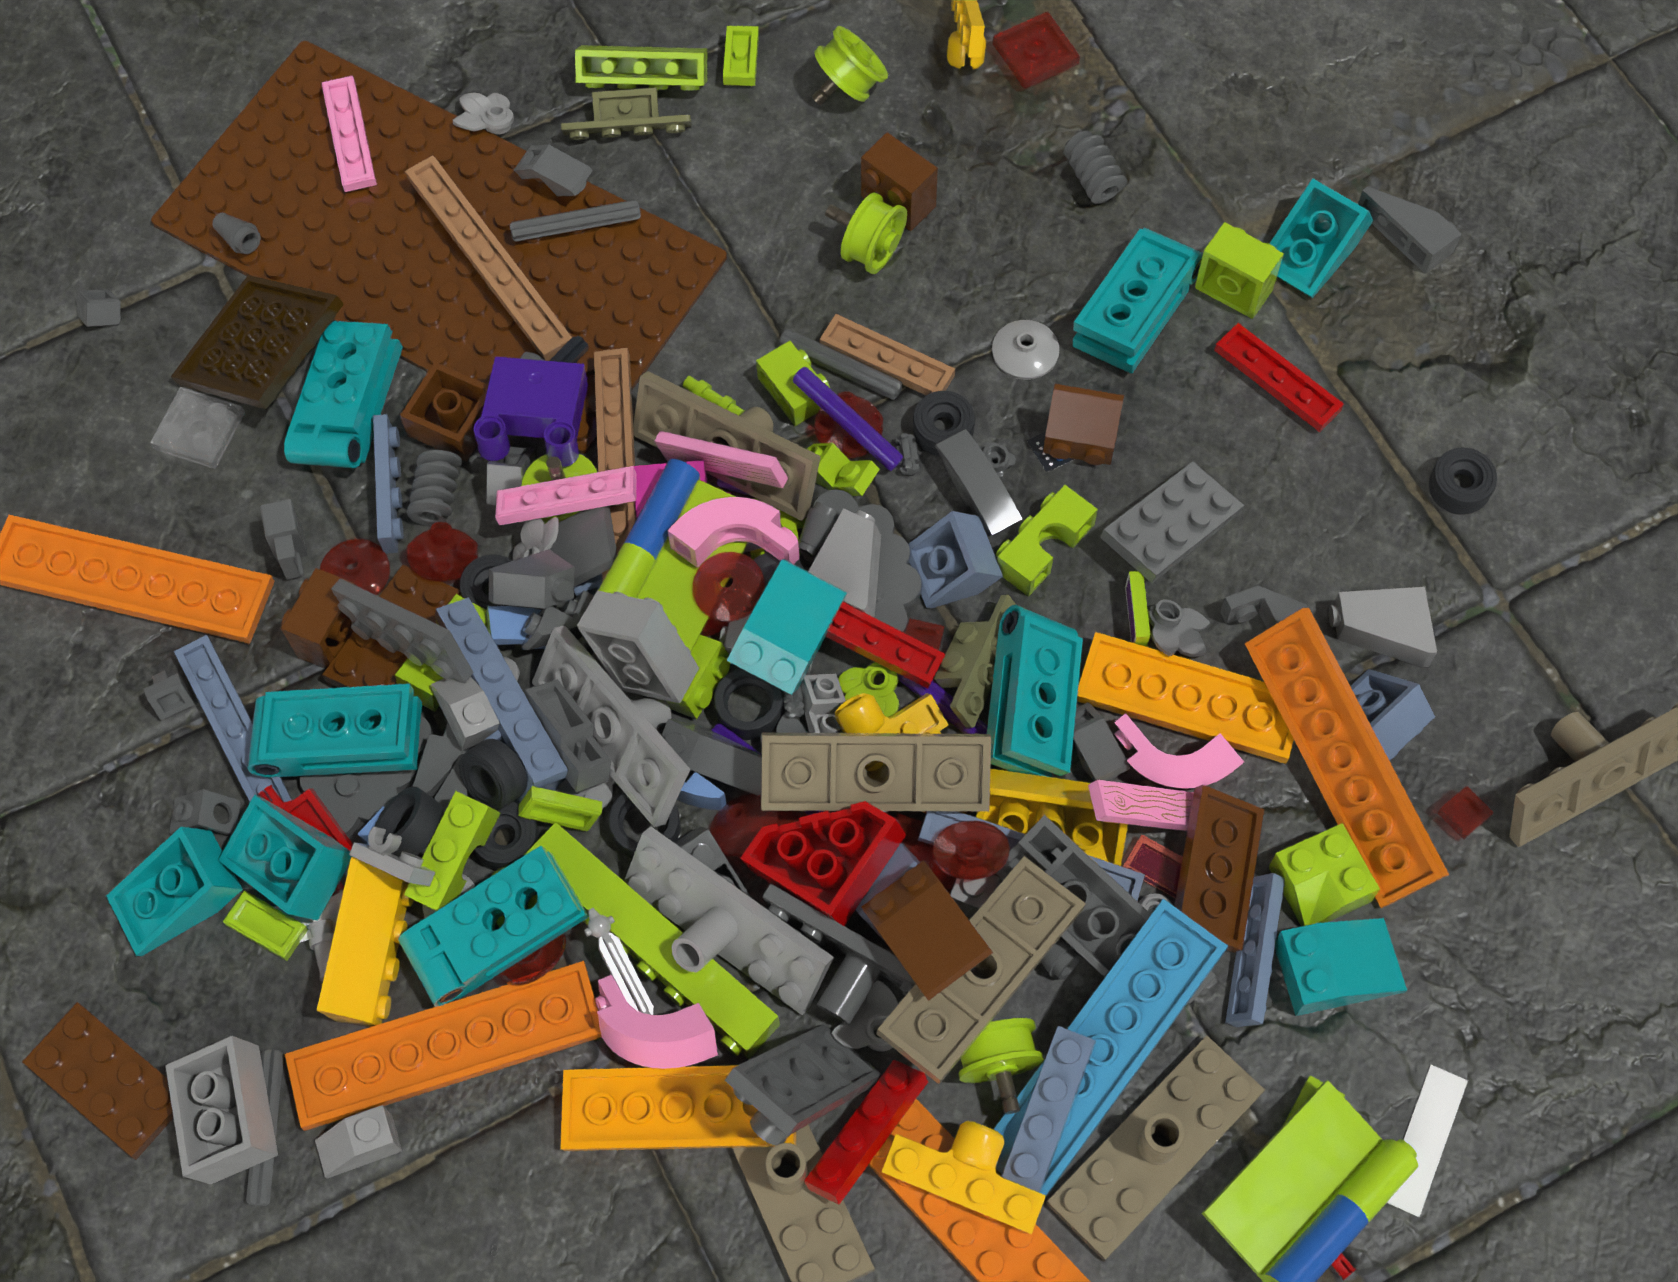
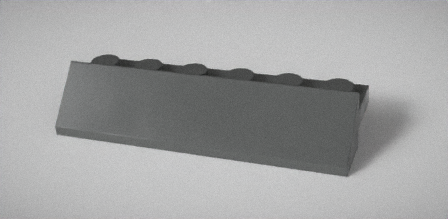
[993,815,1216,1004]

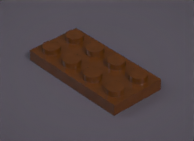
[322,565,462,688]
[1174,785,1264,953]
[22,1002,174,1160]

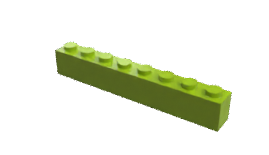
[524,822,780,1059]

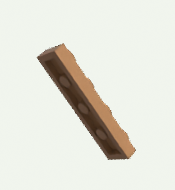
[820,314,955,395]

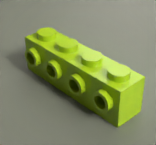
[575,45,707,90]

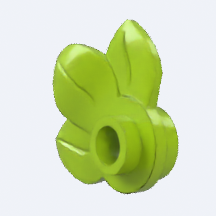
[838,662,900,717]

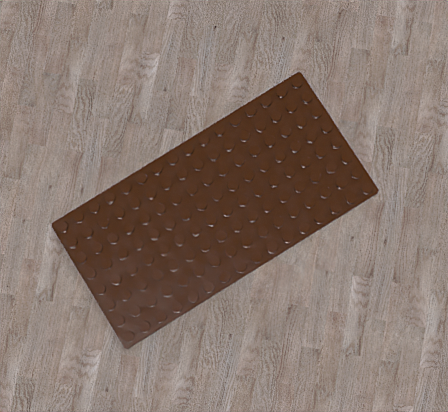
[151,41,727,454]

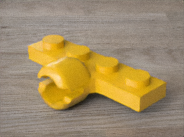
[947,0,986,69]
[834,693,948,771]
[882,1121,1046,1234]

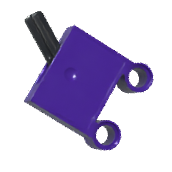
[474,336,589,467]

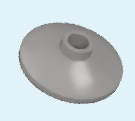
[992,320,1059,380]

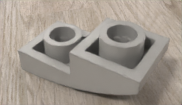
[801,674,846,733]

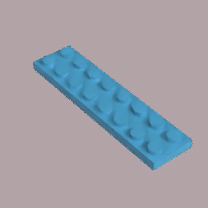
[993,899,1228,1196]

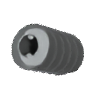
[1063,131,1127,204]
[407,450,462,527]

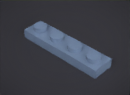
[373,414,404,554]
[1225,873,1285,1027]
[1002,1026,1096,1192]

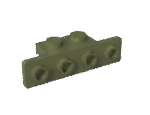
[561,88,692,140]
[934,595,1016,728]

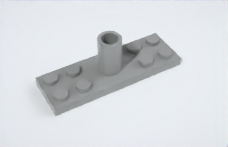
[532,626,690,827]
[624,826,834,1015]

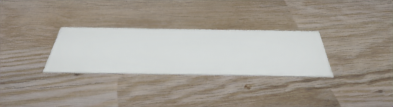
[1387,1065,1468,1217]

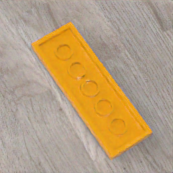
[1077,632,1294,764]
[561,1065,796,1151]

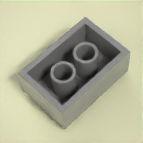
[577,591,699,703]
[165,1036,278,1184]

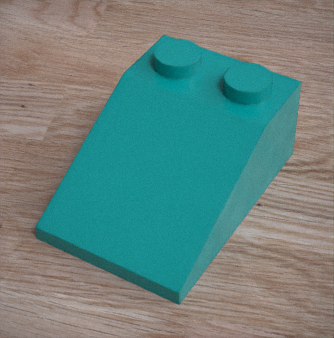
[1269,178,1373,298]
[727,559,848,695]
[218,795,353,921]
[106,826,243,956]
[1275,918,1407,1016]

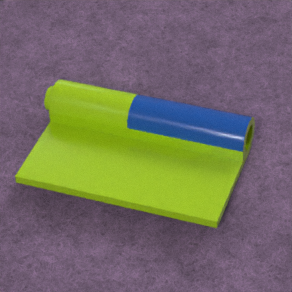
[598,459,748,652]
[1201,1080,1418,1282]

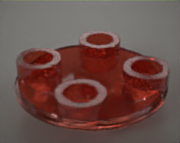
[815,391,883,458]
[406,522,478,581]

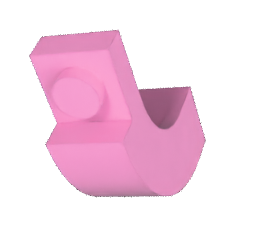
[668,497,799,568]
[1114,713,1244,789]
[595,975,718,1069]

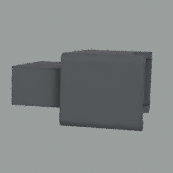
[260,499,308,579]

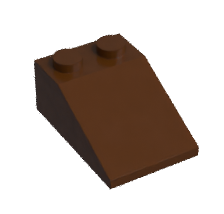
[861,860,993,1001]

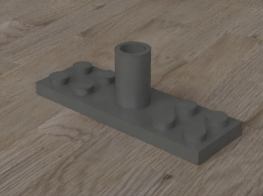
[763,884,916,1025]
[725,1024,882,1146]

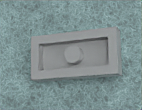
[349,826,435,886]

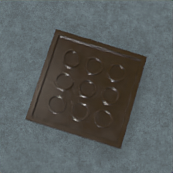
[171,275,344,409]

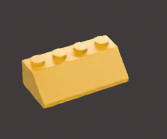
[976,769,1128,866]
[317,857,414,1027]

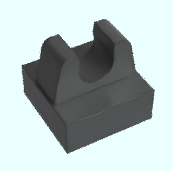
[144,670,195,720]

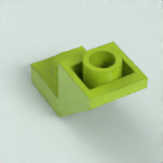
[807,443,880,496]

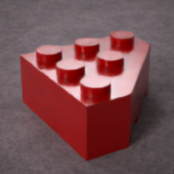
[740,801,906,926]

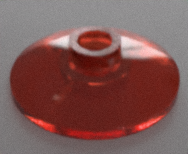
[320,539,390,595]
[693,552,765,622]
[710,794,779,856]
[933,821,1010,880]
[498,933,566,986]

